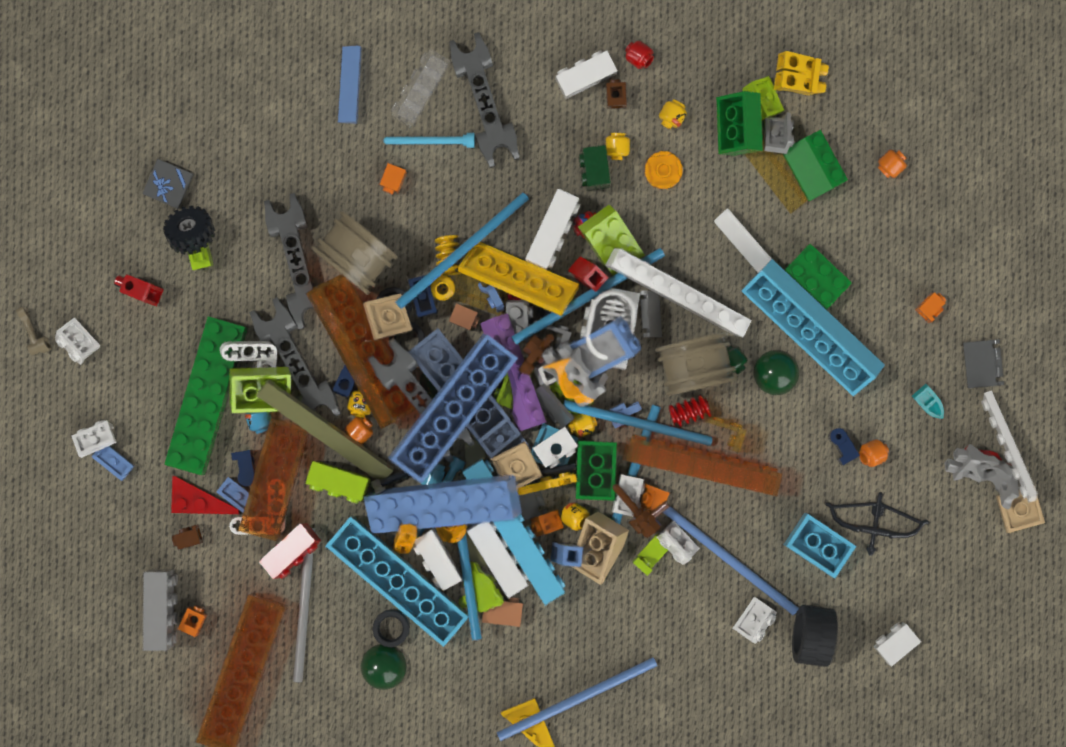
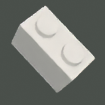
[873,622,921,667]

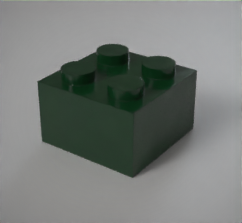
[579,145,611,191]

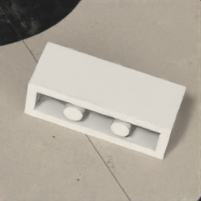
[556,50,617,99]

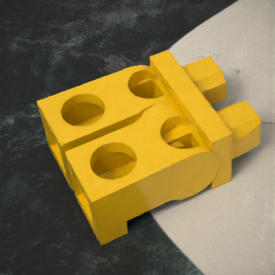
[774,51,829,96]

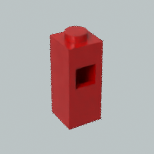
[567,256,609,292]

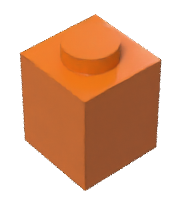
[380,163,407,195]

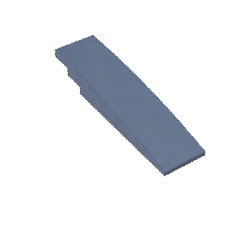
[408,328,532,459]

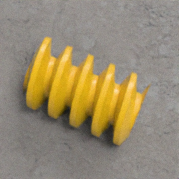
[435,235,461,276]

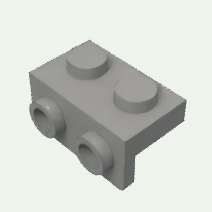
[764,112,794,154]

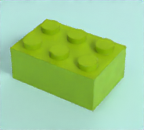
[578,205,645,276]
[230,367,291,413]
[305,461,371,503]

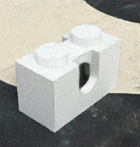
[533,427,578,468]

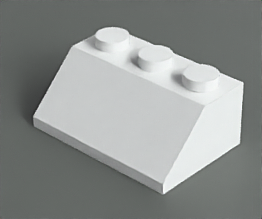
[413,528,463,590]

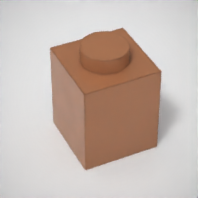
[449,303,480,331]

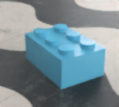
[783,513,856,578]

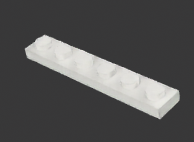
[981,390,1038,503]

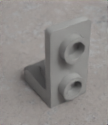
[534,318,571,353]

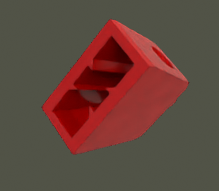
[114,274,164,307]

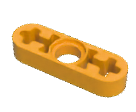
[393,524,417,554]

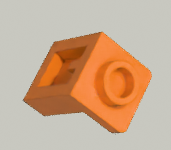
[531,510,564,537]

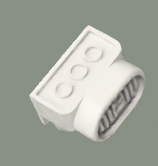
[580,288,640,370]

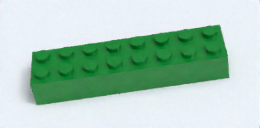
[164,316,248,475]

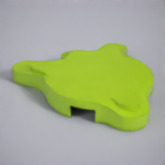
[459,562,503,612]

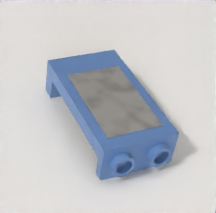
[569,316,641,379]

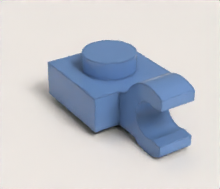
[478,283,504,313]
[608,401,642,428]

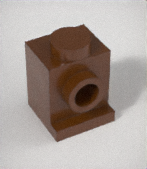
[606,79,627,109]
[172,524,204,550]

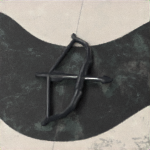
[826,492,929,556]

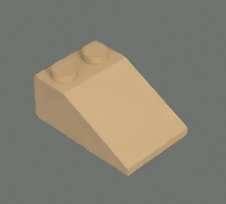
[571,512,629,585]

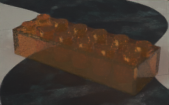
[238,419,309,542]

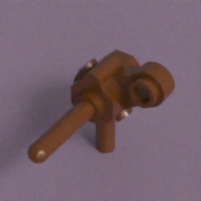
[518,334,576,380]
[613,484,670,538]

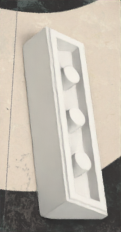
[714,209,771,272]

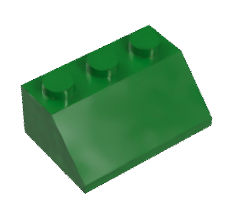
[782,129,848,202]

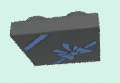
[142,159,194,209]

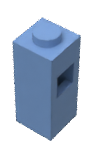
[550,542,583,567]

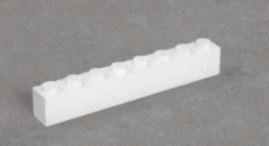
[605,248,752,337]

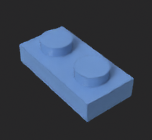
[92,446,135,481]
[217,477,259,516]

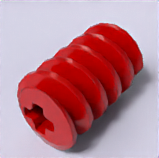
[668,395,711,427]

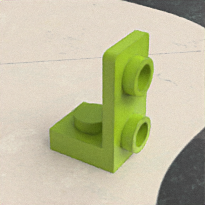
[632,534,668,576]

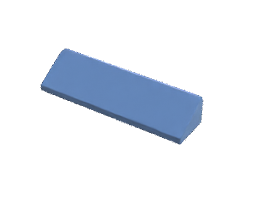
[338,46,362,124]

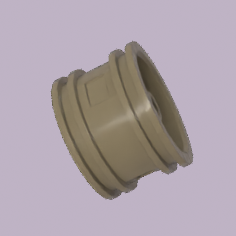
[311,211,398,295]
[655,332,738,396]

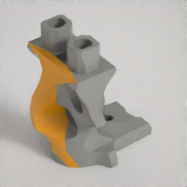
[542,343,608,407]

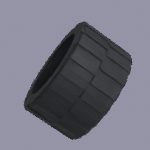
[792,605,838,667]

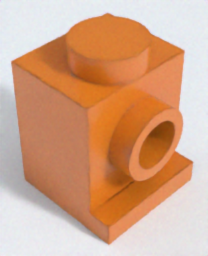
[915,292,946,323]
[641,483,669,511]
[178,605,208,637]

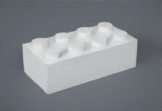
[525,189,581,270]
[466,522,529,598]

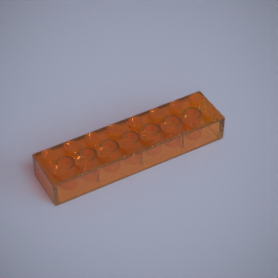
[306,274,416,429]
[622,435,782,496]
[196,593,288,747]

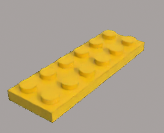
[458,242,579,316]

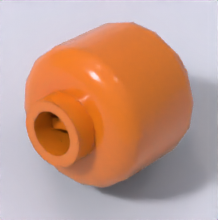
[878,150,907,178]
[345,417,373,445]
[859,439,889,467]

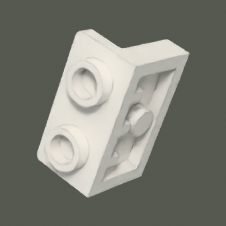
[55,317,100,365]
[72,420,117,458]
[612,474,645,517]
[657,520,700,565]
[733,597,777,644]

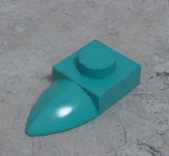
[911,384,944,419]

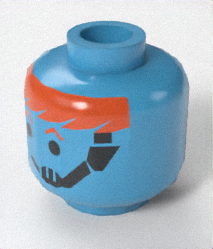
[245,412,273,434]

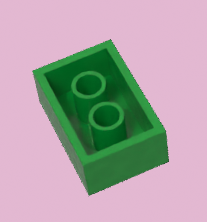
[716,91,763,156]
[784,244,852,310]
[575,441,617,501]

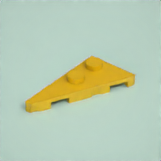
[517,472,577,496]
[501,698,555,747]

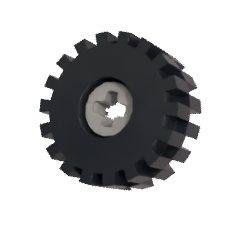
[163,206,215,255]

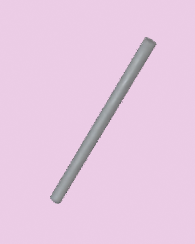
[293,528,315,682]

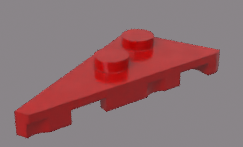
[171,476,240,514]

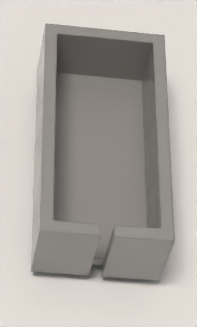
[143,569,178,651]

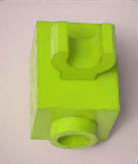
[188,243,213,270]

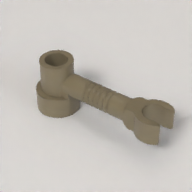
[16,307,51,356]

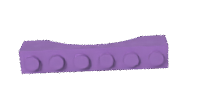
[480,313,546,432]

